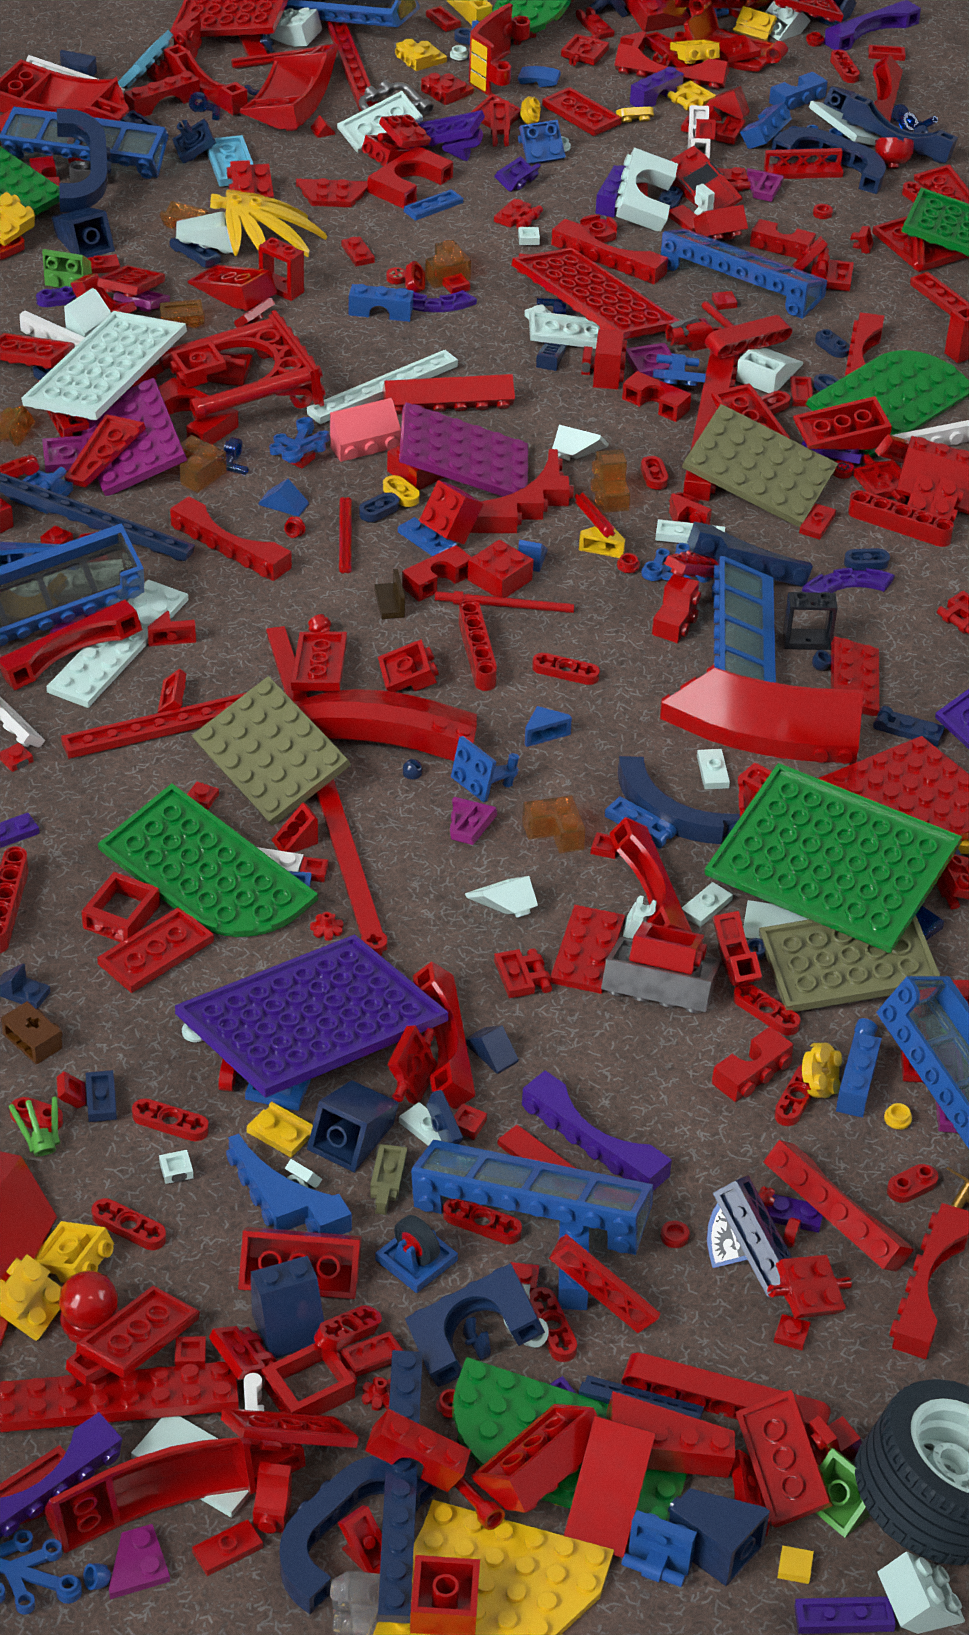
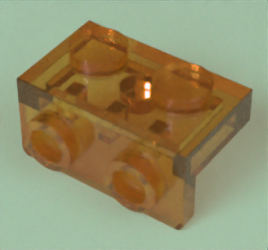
[160,201,209,229]
[159,299,205,328]
[0,405,35,447]

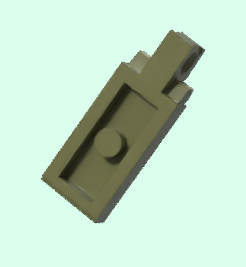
[370,1144,408,1215]

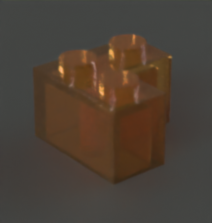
[425,240,471,289]
[178,435,226,493]
[591,449,630,513]
[522,795,585,854]

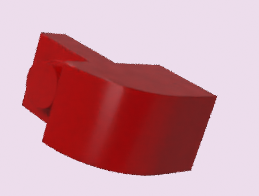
[809,1416,862,1465]

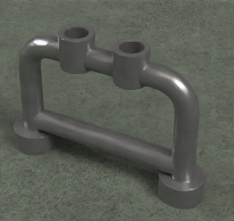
[359,80,434,116]

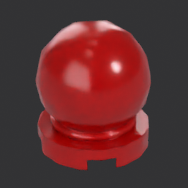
[58,1270,119,1343]

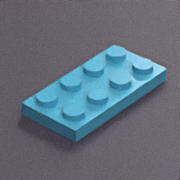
[118,30,173,88]
[206,135,253,187]

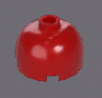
[875,137,914,168]

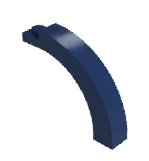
[618,756,740,844]

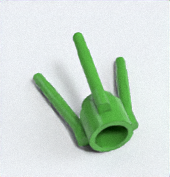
[9,1096,60,1157]

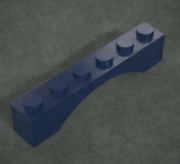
[842,93,959,163]

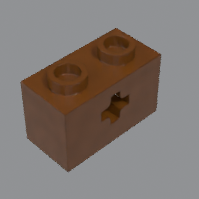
[1,1001,63,1065]

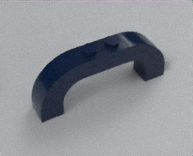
[57,108,111,212]
[772,127,886,194]
[279,1456,437,1615]

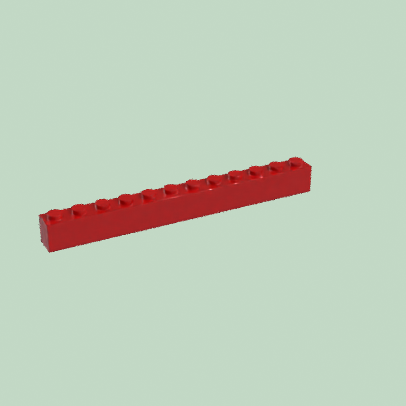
[683,351,741,501]

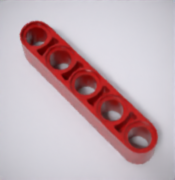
[704,315,793,359]
[848,490,954,547]
[459,600,497,691]
[0,846,29,953]

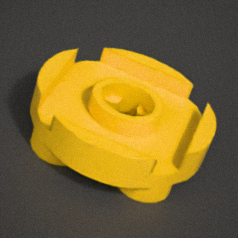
[802,1043,842,1098]

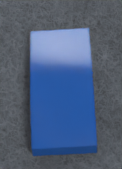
[518,66,561,87]

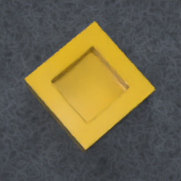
[777,1545,814,1584]

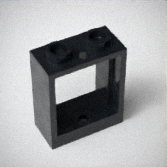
[783,591,838,650]

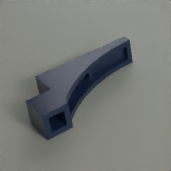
[687,521,813,586]

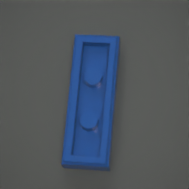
[404,189,463,221]

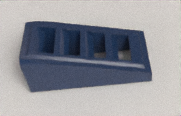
[536,343,567,371]

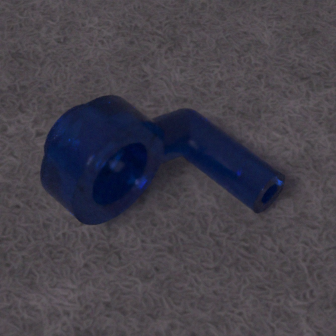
[189,92,220,120]
[899,112,938,132]
[537,298,566,315]
[222,437,249,475]

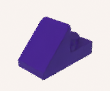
[442,128,483,161]

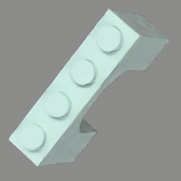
[615,148,678,232]

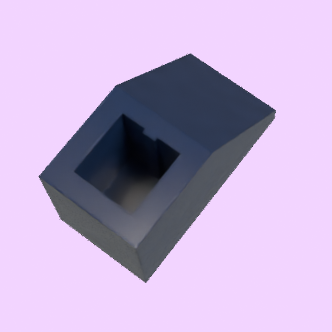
[823,86,855,113]

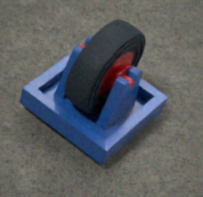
[375,1215,458,1293]

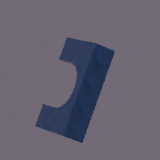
[405,1263,545,1387]

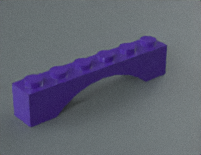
[824,0,921,51]
[522,1070,672,1191]
[0,1412,122,1537]

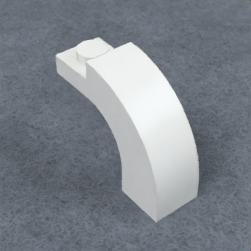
[688,105,710,159]

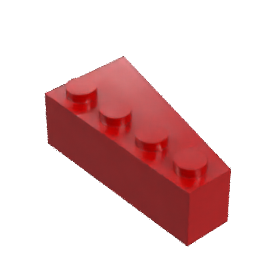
[606,1391,735,1478]

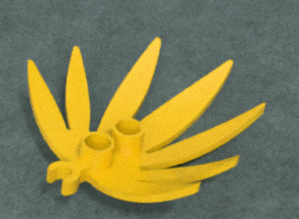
[210,189,327,257]

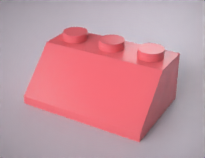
[330,398,401,462]

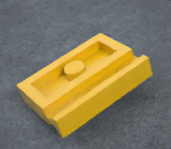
[733,6,777,41]
[247,1101,313,1158]

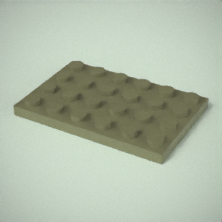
[682,404,838,527]
[191,676,351,826]
[759,915,940,1012]

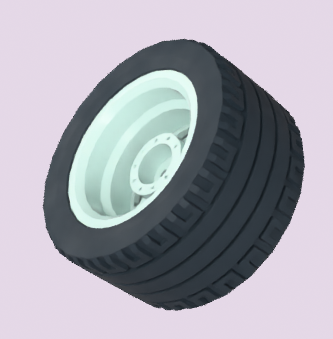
[855,1379,969,1565]

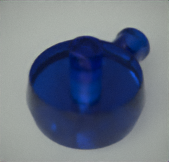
[892,104,913,124]

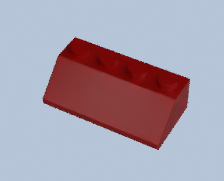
[238,1227,362,1299]
[471,1404,598,1513]

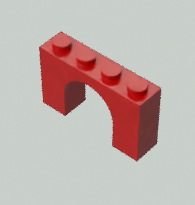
[367,146,453,209]
[944,305,969,363]
[158,377,239,451]

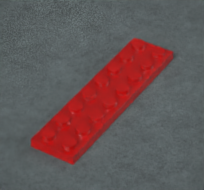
[0,1361,239,1432]

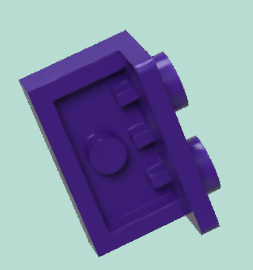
[494,156,541,192]

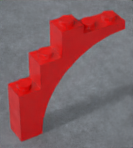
[470,449,574,533]

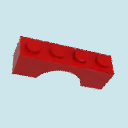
[124,71,200,117]

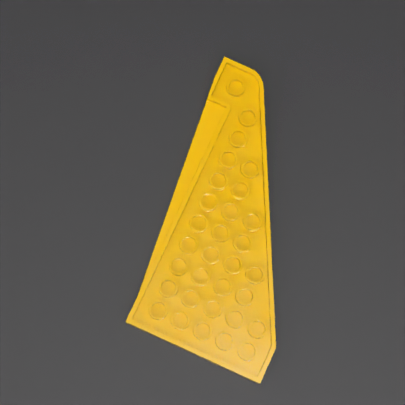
[369,1500,614,1635]

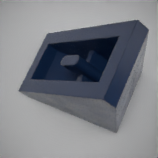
[465,1025,519,1074]

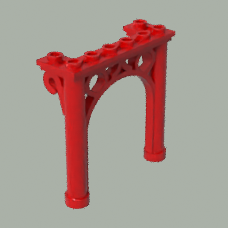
[158,310,326,421]

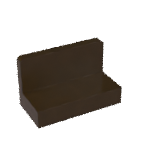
[374,569,405,620]

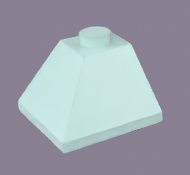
[552,425,609,461]
[465,876,538,917]

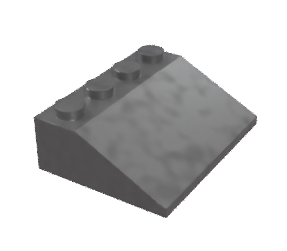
[601,937,722,1013]

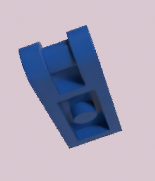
[398,517,457,556]
[605,796,677,849]

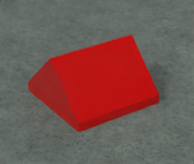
[708,86,750,120]

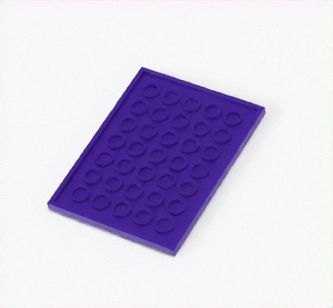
[175,934,448,1098]

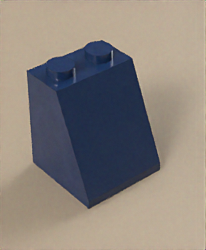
[52,207,115,258]
[307,1080,399,1173]
[251,1256,324,1359]
[668,1488,770,1586]

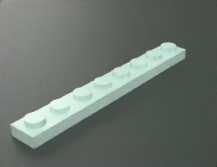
[307,350,458,424]

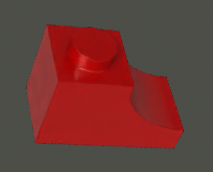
[253,1461,292,1534]

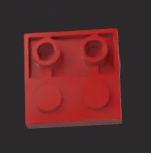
[377,114,431,148]
[811,247,854,291]
[207,351,253,386]
[936,854,969,910]

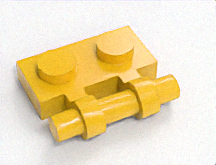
[667,80,716,111]

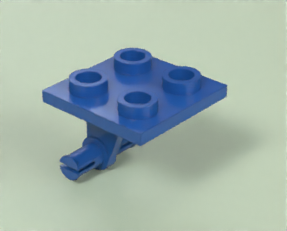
[451,736,519,802]

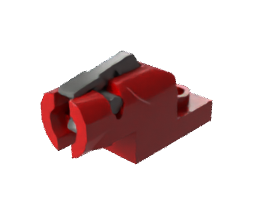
[665,316,722,351]

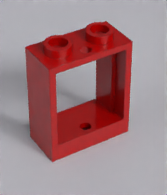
[259,237,304,301]
[81,872,160,942]
[629,921,707,975]
[261,1343,357,1415]

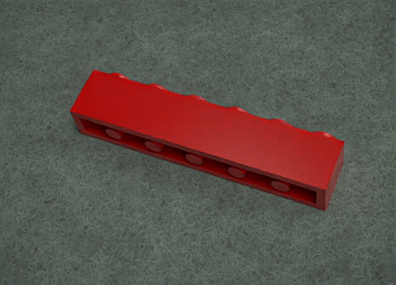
[383,374,515,414]

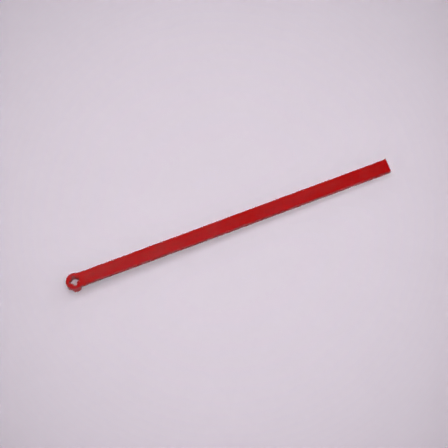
[266,626,387,956]

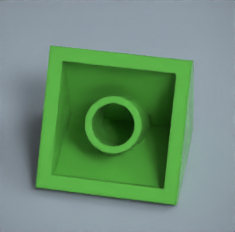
[816,1448,871,1538]

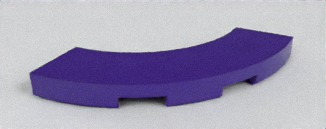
[404,288,477,312]
[802,568,895,593]

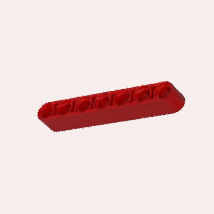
[621,1352,831,1436]

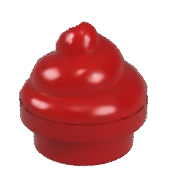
[308,614,332,632]

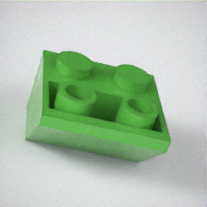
[42,249,92,288]

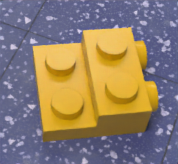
[395,39,447,71]
[670,39,720,64]
[0,192,35,246]
[35,1221,114,1283]
[0,1254,61,1341]

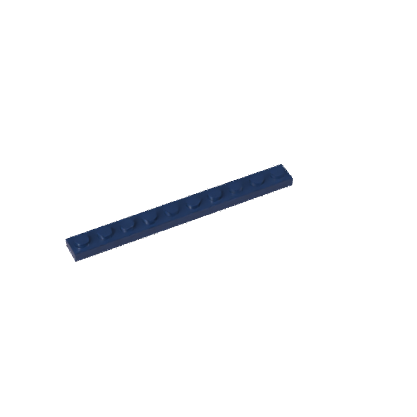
[0,472,195,561]
[377,1350,423,1623]

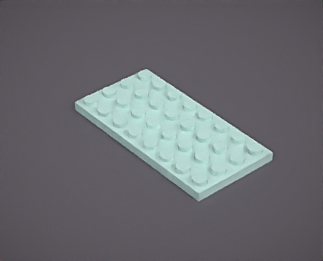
[21,311,187,420]

